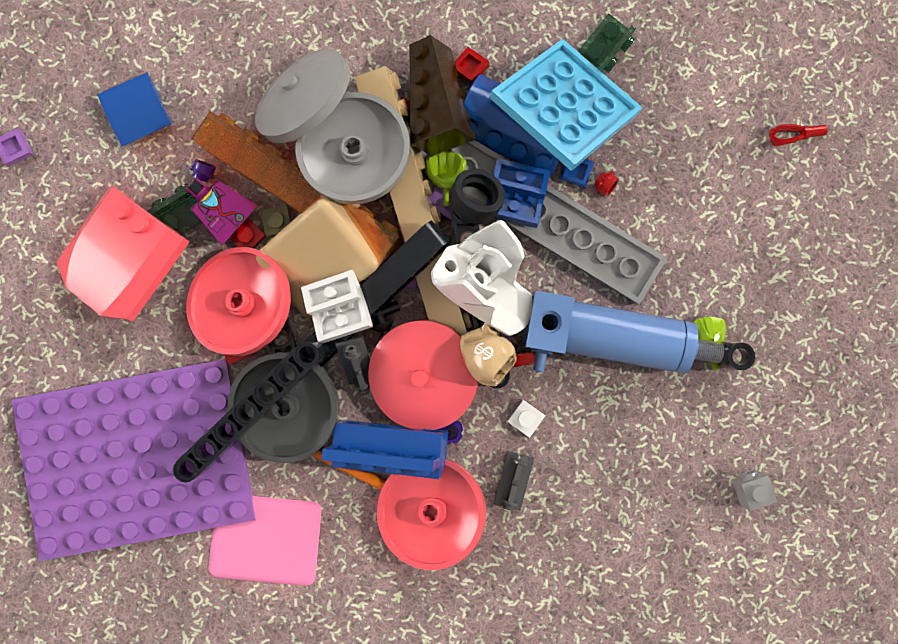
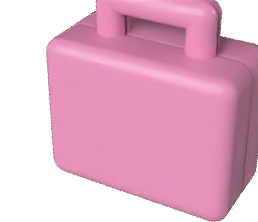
[208,496,322,586]

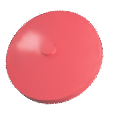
[186,247,291,356]
[368,320,479,430]
[377,459,486,570]

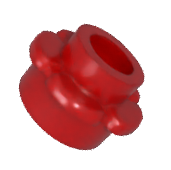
[595,171,619,197]

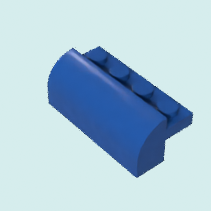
[463,74,559,177]
[322,420,448,479]

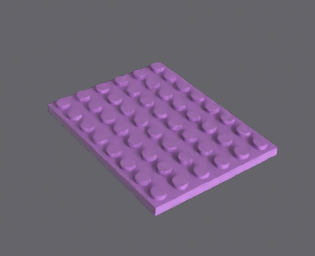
[11,359,256,561]

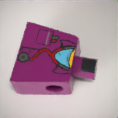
[185,177,257,245]

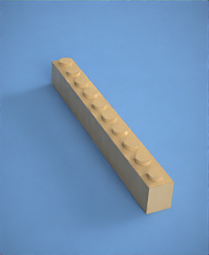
[354,66,474,336]

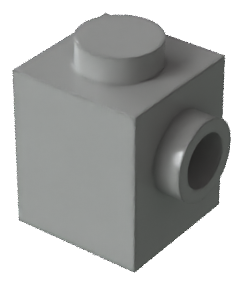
[732,470,777,511]

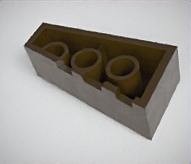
[409,35,476,156]

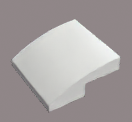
[301,270,373,343]

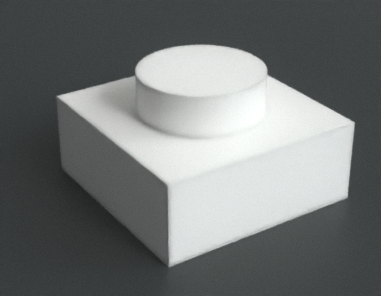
[507,399,545,438]

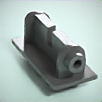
[335,336,370,392]
[494,451,534,511]

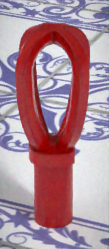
[769,124,828,146]

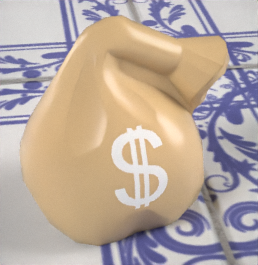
[460,323,517,386]

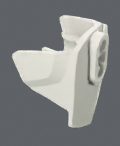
[431,220,533,336]

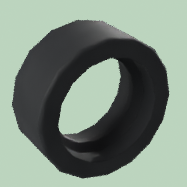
[449,168,505,225]

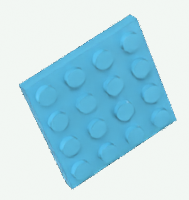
[489,39,643,171]

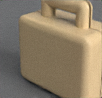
[256,196,393,318]

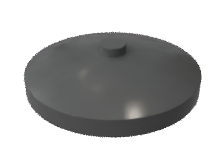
[228,352,339,463]

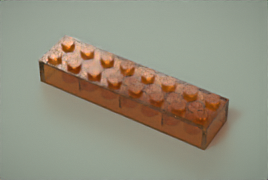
[191,111,401,267]

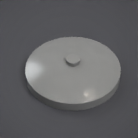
[255,49,350,143]
[295,92,411,204]

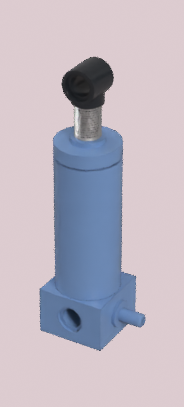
[521,291,755,374]

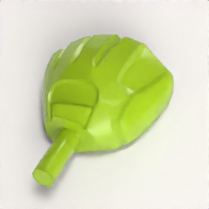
[425,151,467,206]
[694,316,726,371]

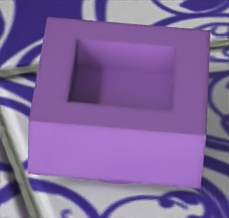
[0,128,34,166]

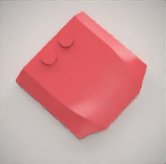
[56,185,190,321]

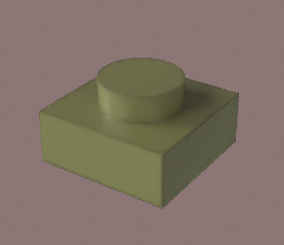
[260,204,292,238]

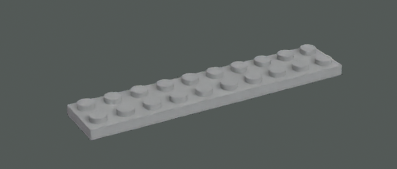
[416,140,668,305]

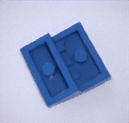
[97,72,172,146]
[486,158,551,228]

